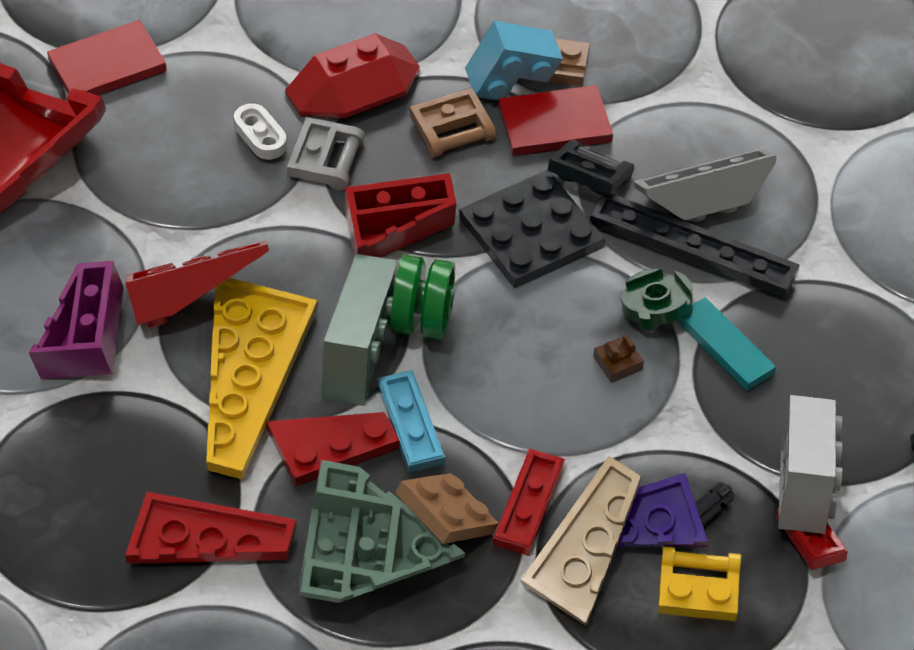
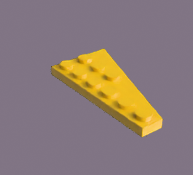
[206,277,318,480]

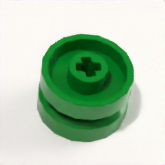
[390,254,456,340]

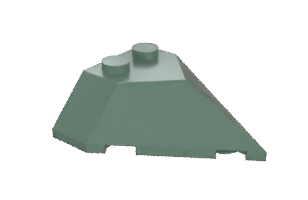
[299,460,465,603]

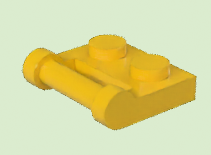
[658,546,741,621]

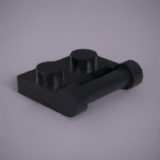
[547,139,634,196]

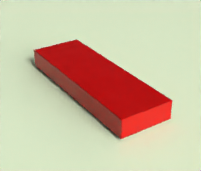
[493,448,565,556]

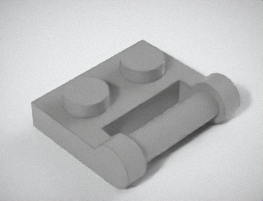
[287,117,366,191]

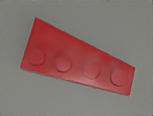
[125,492,297,564]

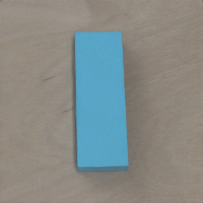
[377,370,445,473]

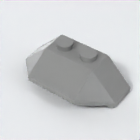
[633,148,777,222]

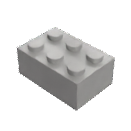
[778,395,842,534]

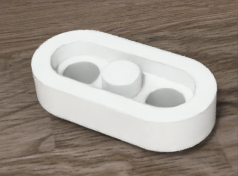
[234,104,287,160]

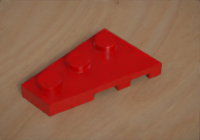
[266,412,400,486]

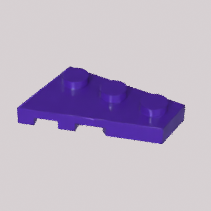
[617,473,709,547]

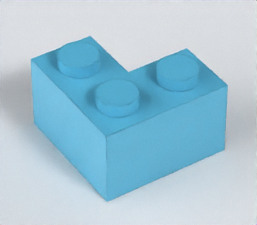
[465,21,563,100]

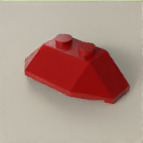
[285,33,420,118]

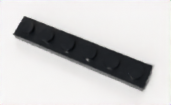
[590,193,800,298]

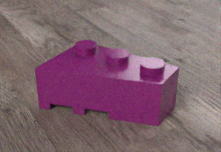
[29,261,124,379]

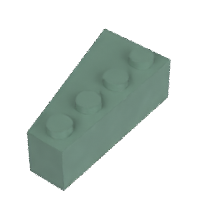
[321,254,398,406]

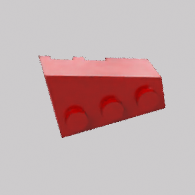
[345,173,457,258]

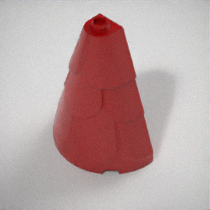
[0,63,106,214]

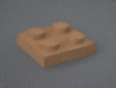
[395,473,499,544]

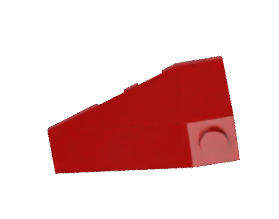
[125,241,269,328]

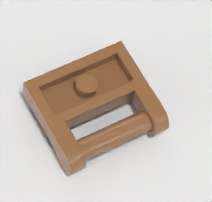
[410,88,496,158]

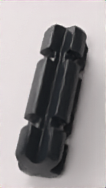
[695,482,735,525]

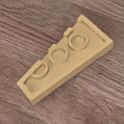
[521,456,641,626]

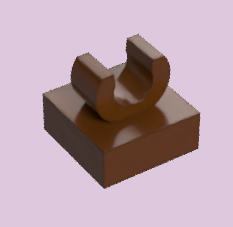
[593,334,644,383]

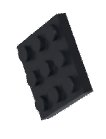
[459,170,605,289]

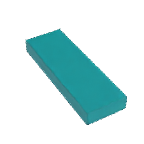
[677,297,776,391]

